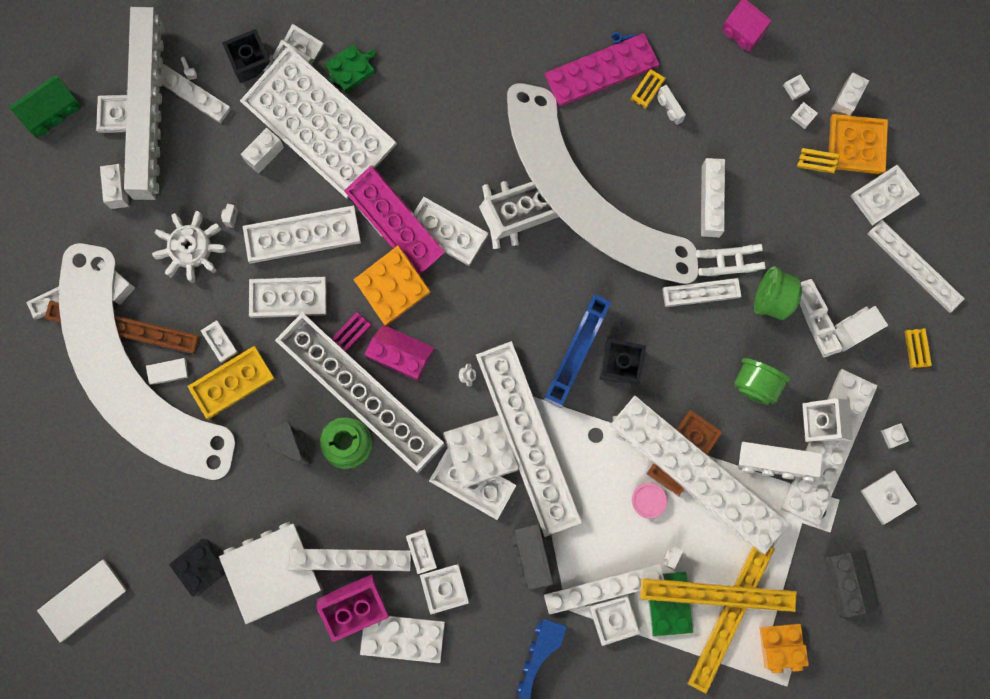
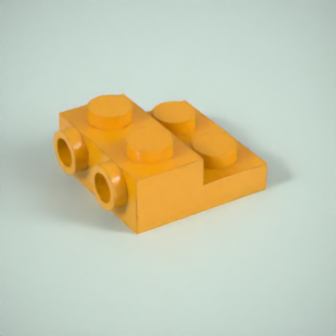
[759,623,809,673]

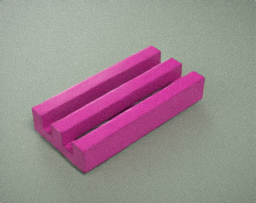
[331,312,371,352]

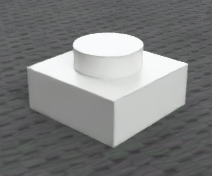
[783,74,810,100]
[791,102,818,129]
[221,204,238,228]
[881,423,909,449]
[664,548,683,569]

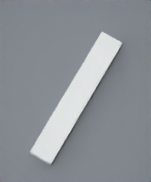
[867,220,965,313]

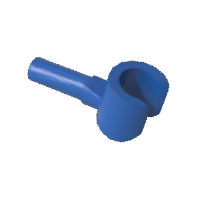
[611,32,637,45]

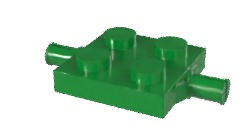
[324,44,377,93]

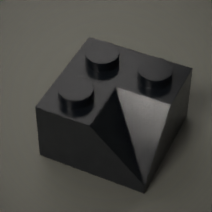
[222,29,270,83]
[599,338,646,384]
[169,539,226,597]

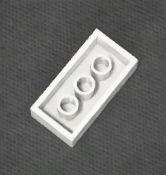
[479,182,559,240]

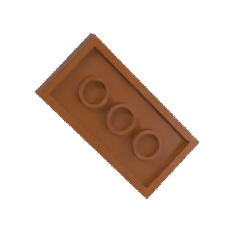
[646,410,722,497]

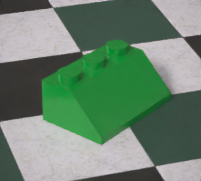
[9,75,82,138]

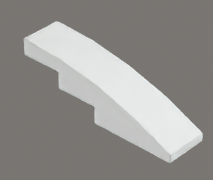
[799,279,843,358]

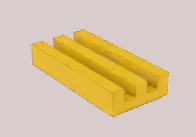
[630,69,666,109]
[797,148,840,174]
[904,328,932,369]

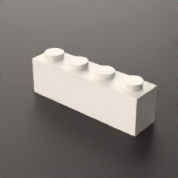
[701,158,725,238]
[738,442,823,482]

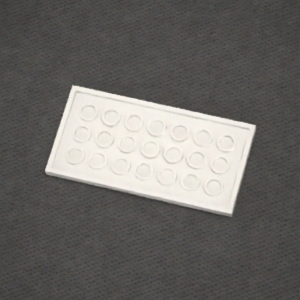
[240,45,397,199]

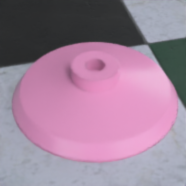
[632,483,667,518]

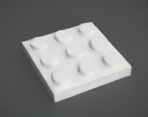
[443,416,519,489]

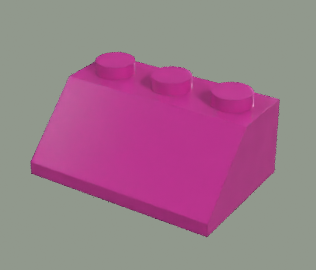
[365,325,435,382]
[316,575,389,642]

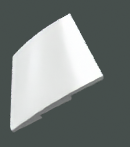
[263,24,325,72]

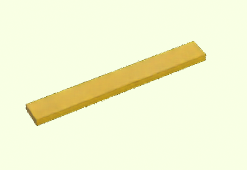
[687,546,775,694]
[640,578,797,612]

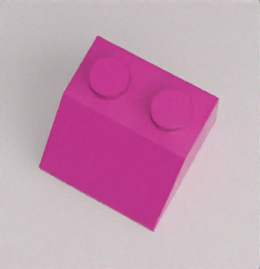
[722,0,772,52]

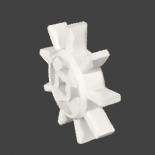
[152,211,226,283]

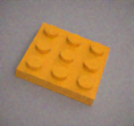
[828,114,888,174]
[353,246,431,326]

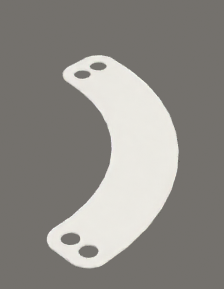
[507,83,698,284]
[59,243,235,480]

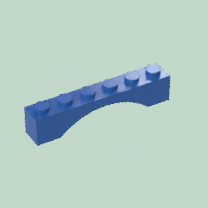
[544,294,611,408]
[516,618,567,699]

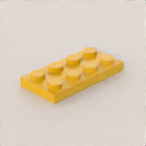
[187,346,275,420]

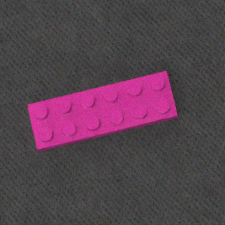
[545,33,659,107]
[344,165,446,275]

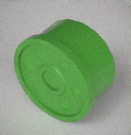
[754,266,802,320]
[734,358,791,405]
[320,418,372,469]

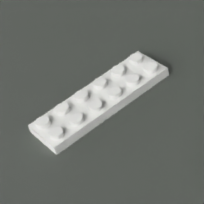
[243,206,361,264]

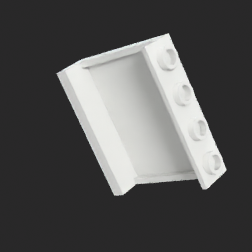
[219,522,323,624]

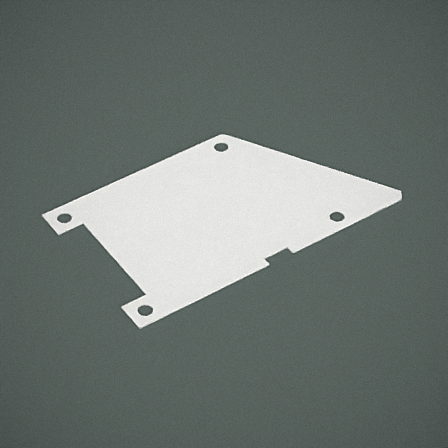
[534,397,839,686]

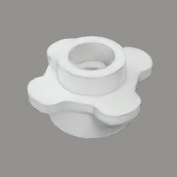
[459,364,476,387]

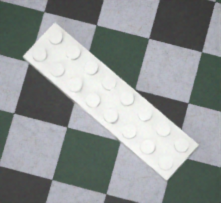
[781,369,877,526]

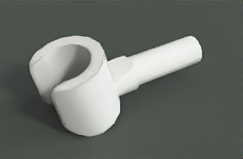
[181,57,197,80]

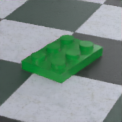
[648,572,693,636]

